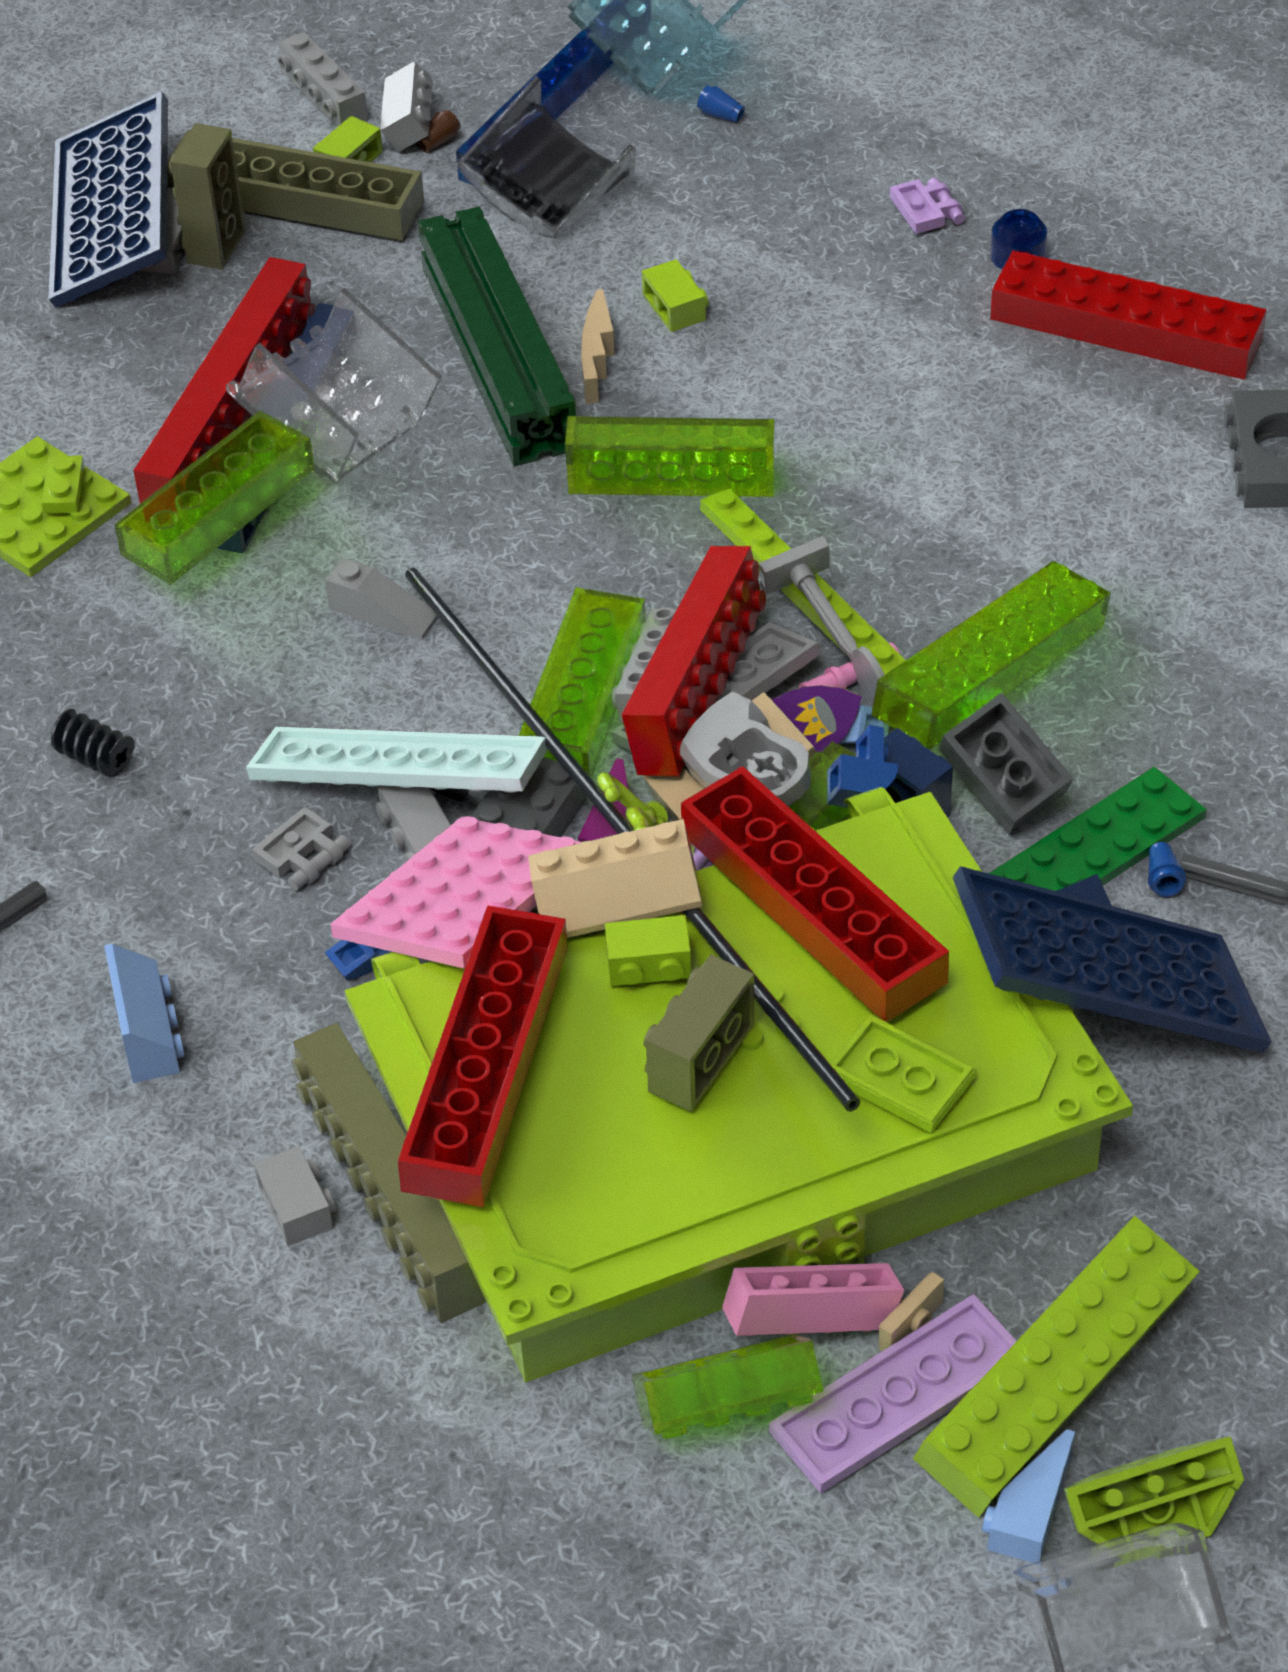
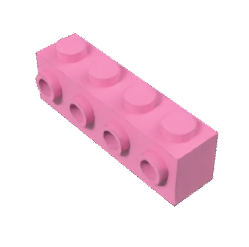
[722,1263,904,1336]

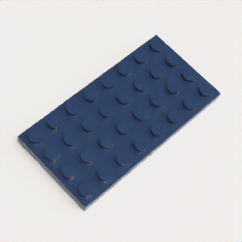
[48,91,168,308]
[952,866,1272,1053]

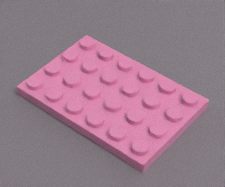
[330,816,582,969]

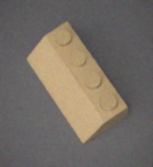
[528,819,703,938]

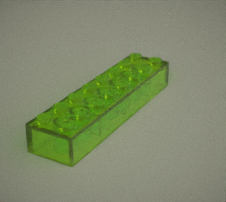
[871,560,1111,750]

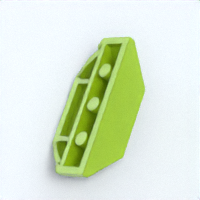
[1064,1436,1244,1562]

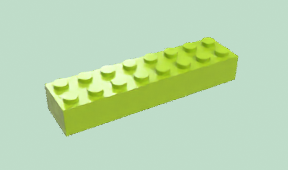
[913,1215,1200,1518]

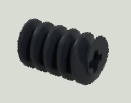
[51,709,135,777]

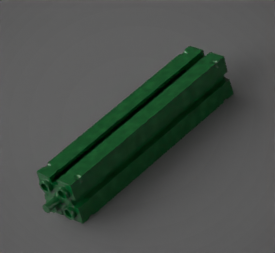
[418,206,578,467]

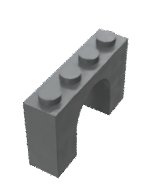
[1224,390,1288,508]

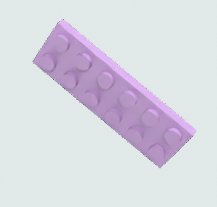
[769,1294,1016,1494]

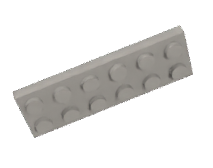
[611,622,820,751]

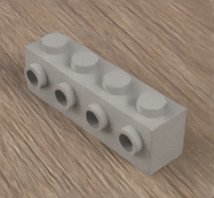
[277,32,368,127]
[612,607,677,723]

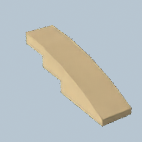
[581,289,615,404]

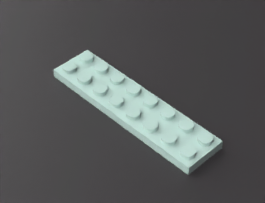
[246,727,548,793]

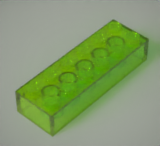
[114,410,315,585]
[565,416,775,497]
[518,587,646,778]

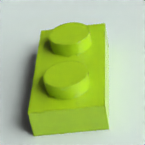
[41,455,85,513]

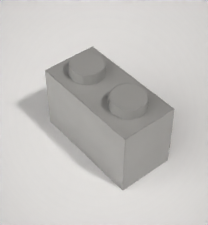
[253,1146,336,1247]

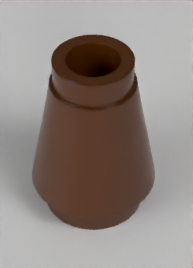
[416,110,461,153]

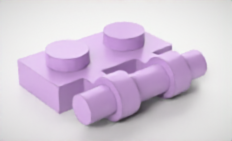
[890,178,965,234]

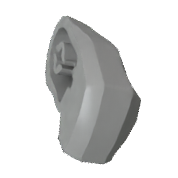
[679,692,812,806]

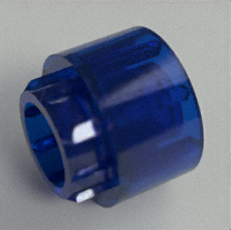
[990,209,1047,270]

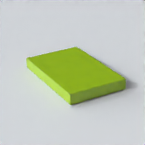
[830,1013,976,1134]

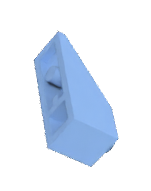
[982,1429,1075,1564]

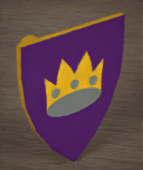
[772,685,862,759]

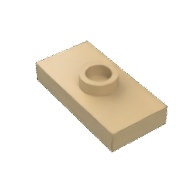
[879,1272,944,1351]

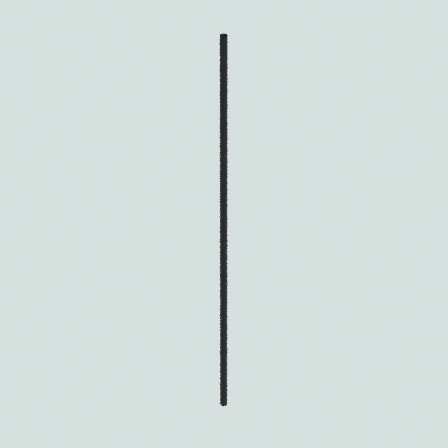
[405,567,860,1112]

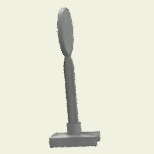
[759,536,893,712]

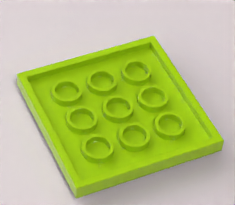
[0,436,132,577]

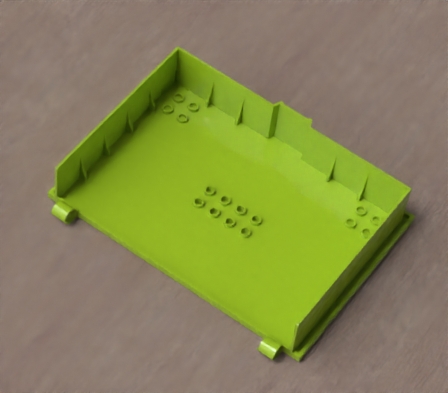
[345,787,1133,1383]

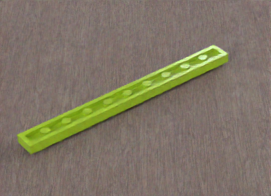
[700,488,928,705]

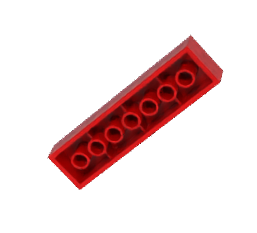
[990,250,1267,380]
[621,546,766,776]
[681,766,949,1022]
[398,905,567,1207]

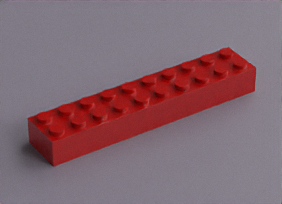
[133,257,315,528]

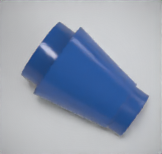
[697,85,745,123]
[1148,842,1186,897]

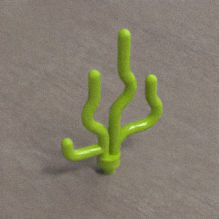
[597,772,694,855]

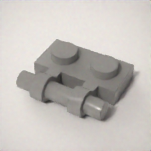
[252,806,351,891]

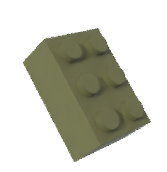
[644,954,754,1112]

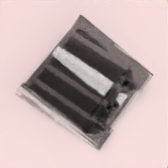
[457,76,636,239]

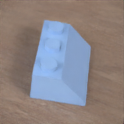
[104,944,185,1083]

